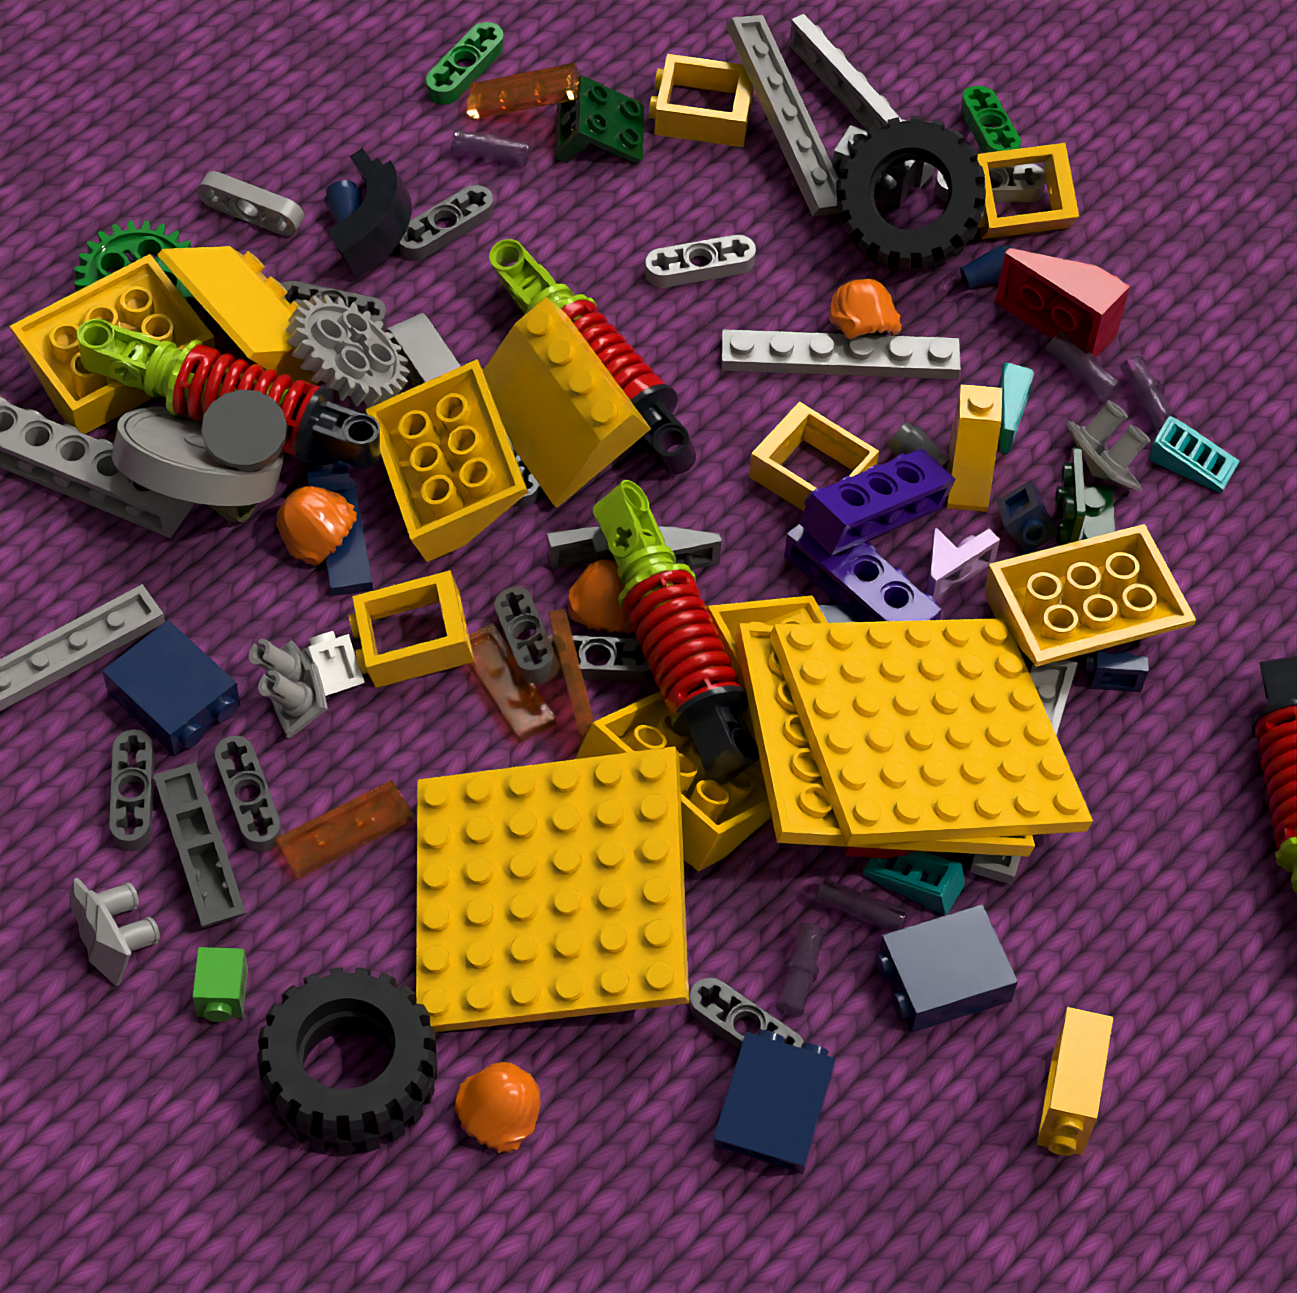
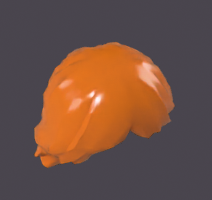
[829,279,902,340]
[276,486,357,566]
[567,559,634,635]
[453,1062,541,1153]

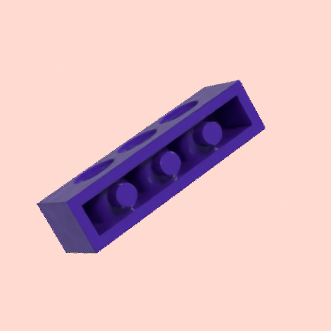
[798,448,956,556]
[784,524,942,622]

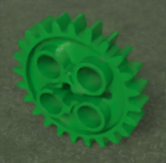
[74,220,200,307]

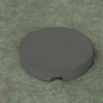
[201,389,287,472]

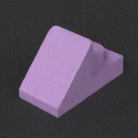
[927,528,1000,601]

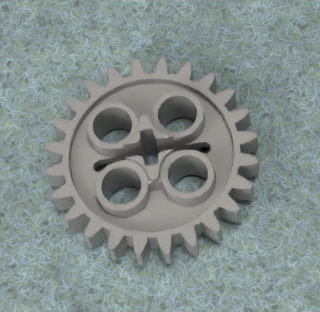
[286,295,410,408]

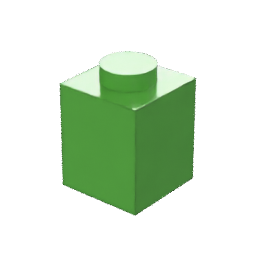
[193,947,248,1022]

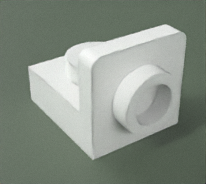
[301,631,365,696]

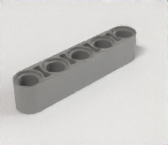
[385,313,514,453]

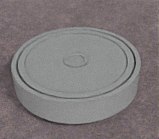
[112,407,284,506]

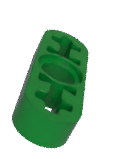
[426,22,504,105]
[961,86,1021,153]

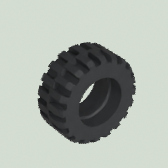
[836,116,986,272]
[257,967,438,1154]

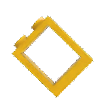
[649,54,754,147]
[977,143,1079,239]
[749,402,879,511]
[349,570,474,688]
[1037,1007,1113,1156]

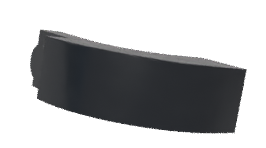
[327,148,412,278]

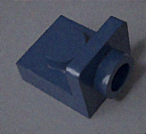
[305,452,351,491]
[997,480,1059,553]
[1083,649,1149,692]

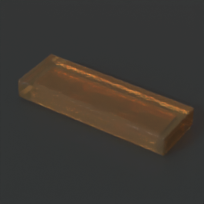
[466,62,579,120]
[548,609,594,744]
[467,623,556,743]
[276,780,414,879]

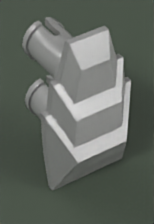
[1066,400,1151,492]
[249,639,328,739]
[68,878,160,986]

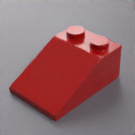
[995,248,1130,364]

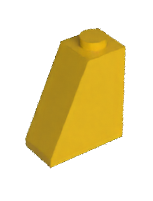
[947,384,1002,512]

